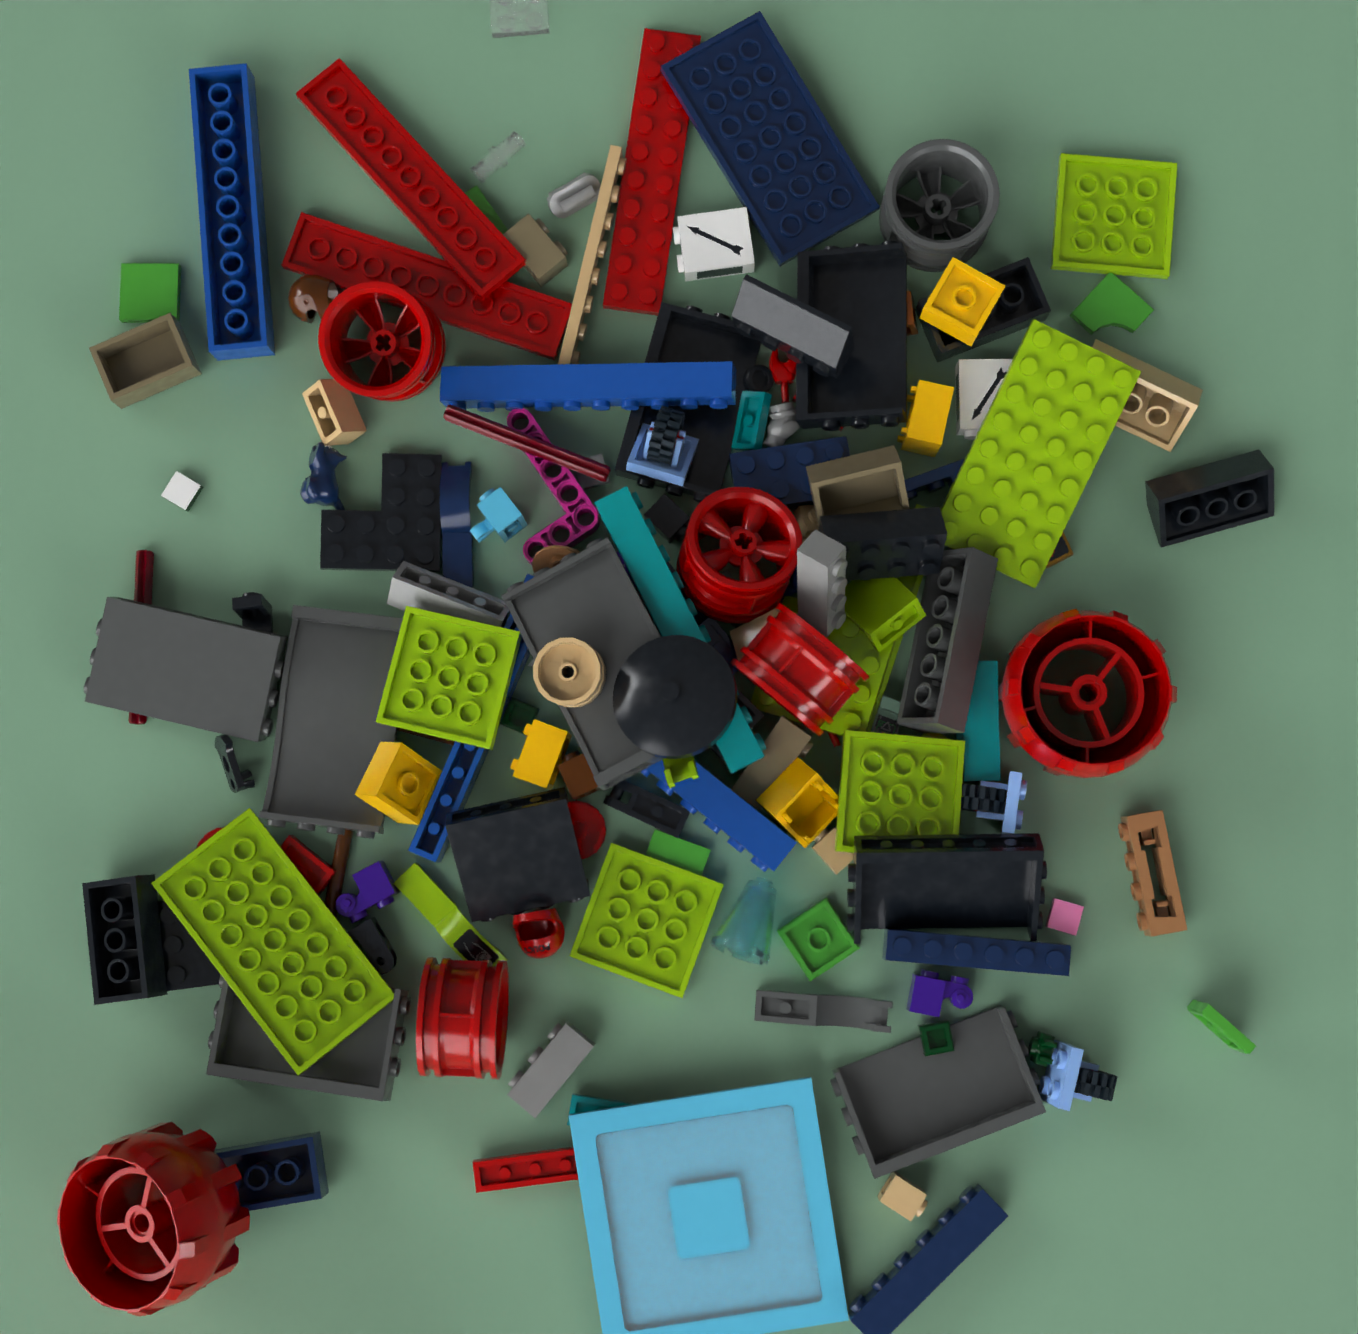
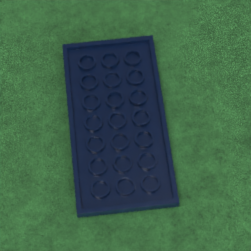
[660,11,880,267]

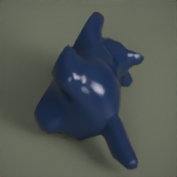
[300,442,347,510]

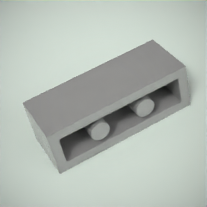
[507,1021,595,1118]

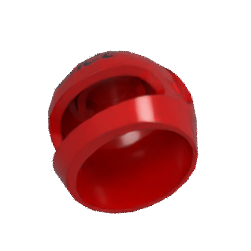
[513,908,565,959]

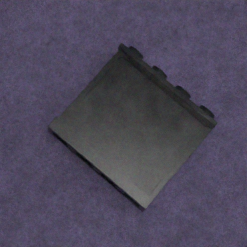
[445,787,590,922]

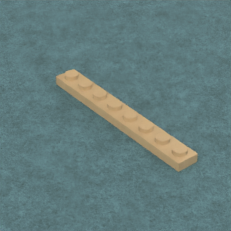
[558,145,627,364]

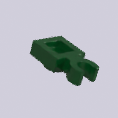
[1028,1031,1057,1067]

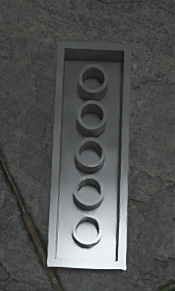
[897,547,998,733]

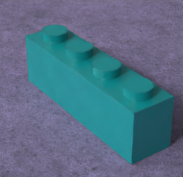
[954,661,1001,782]

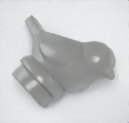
[763,401,800,447]

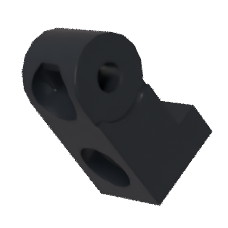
[347,917,397,975]

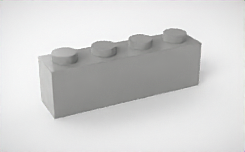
[797,529,848,637]
[387,561,510,628]

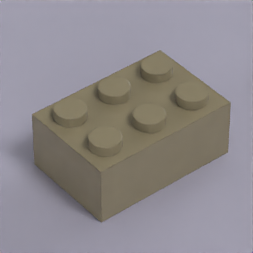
[89,313,202,409]
[806,445,909,524]

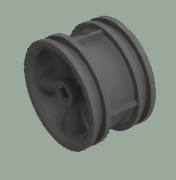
[879,139,1000,272]

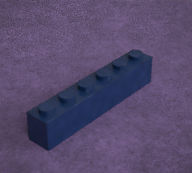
[882,928,1071,976]
[848,1184,1008,1334]

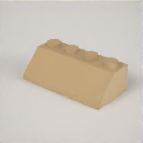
[1091,339,1203,452]

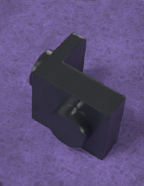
[232,592,273,633]

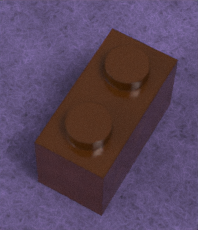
[557,750,601,800]

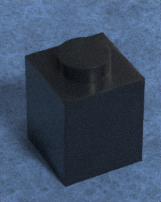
[644,493,690,543]

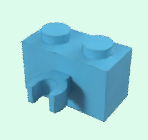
[470,487,528,543]

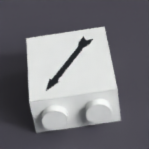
[672,207,755,282]
[955,359,1013,440]

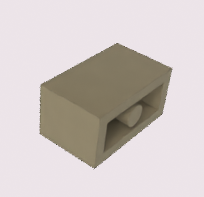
[503,213,568,287]

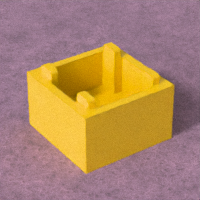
[920,257,1005,347]
[897,379,954,457]
[510,719,572,790]
[355,742,442,825]
[756,757,839,848]

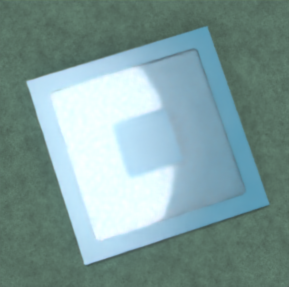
[569,1077,849,1334]

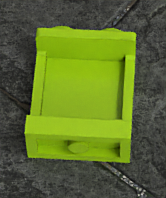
[845,578,927,652]

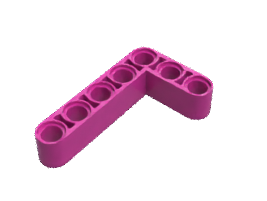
[507,408,600,565]

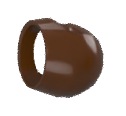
[288,275,339,323]

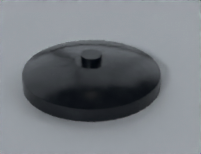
[613,635,737,759]

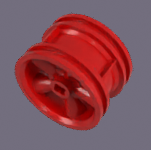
[318,281,446,402]
[676,487,802,623]
[730,603,869,737]
[416,957,509,1080]

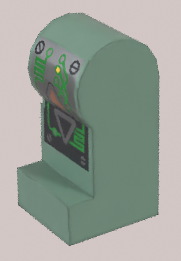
[871,695,901,734]

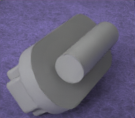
[547,173,601,218]

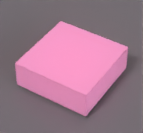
[1045,898,1084,936]

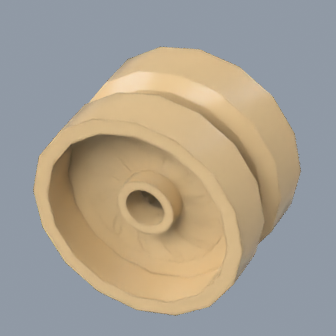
[533,637,606,707]

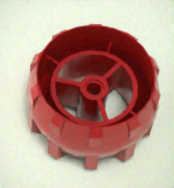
[998,609,1177,778]
[57,1121,250,1316]

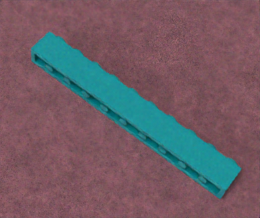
[594,486,767,774]

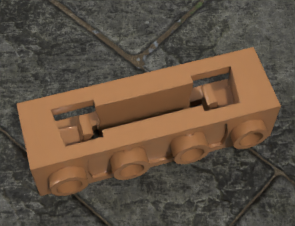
[1118,810,1187,937]

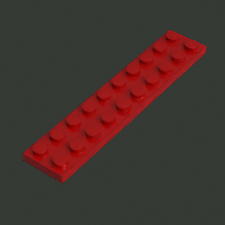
[603,28,701,316]
[295,58,526,301]
[281,212,572,361]

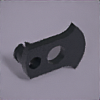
[215,734,255,793]

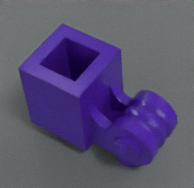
[335,861,400,924]
[906,969,973,1017]

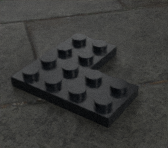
[320,453,442,572]

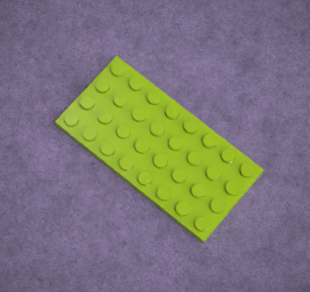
[940,319,1142,589]
[151,808,394,1076]

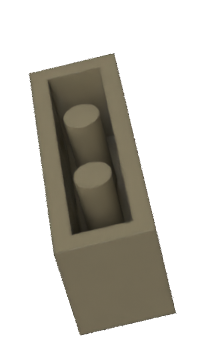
[731,715,814,811]

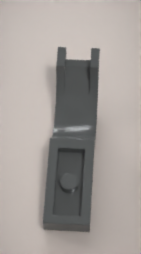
[754,989,893,1033]

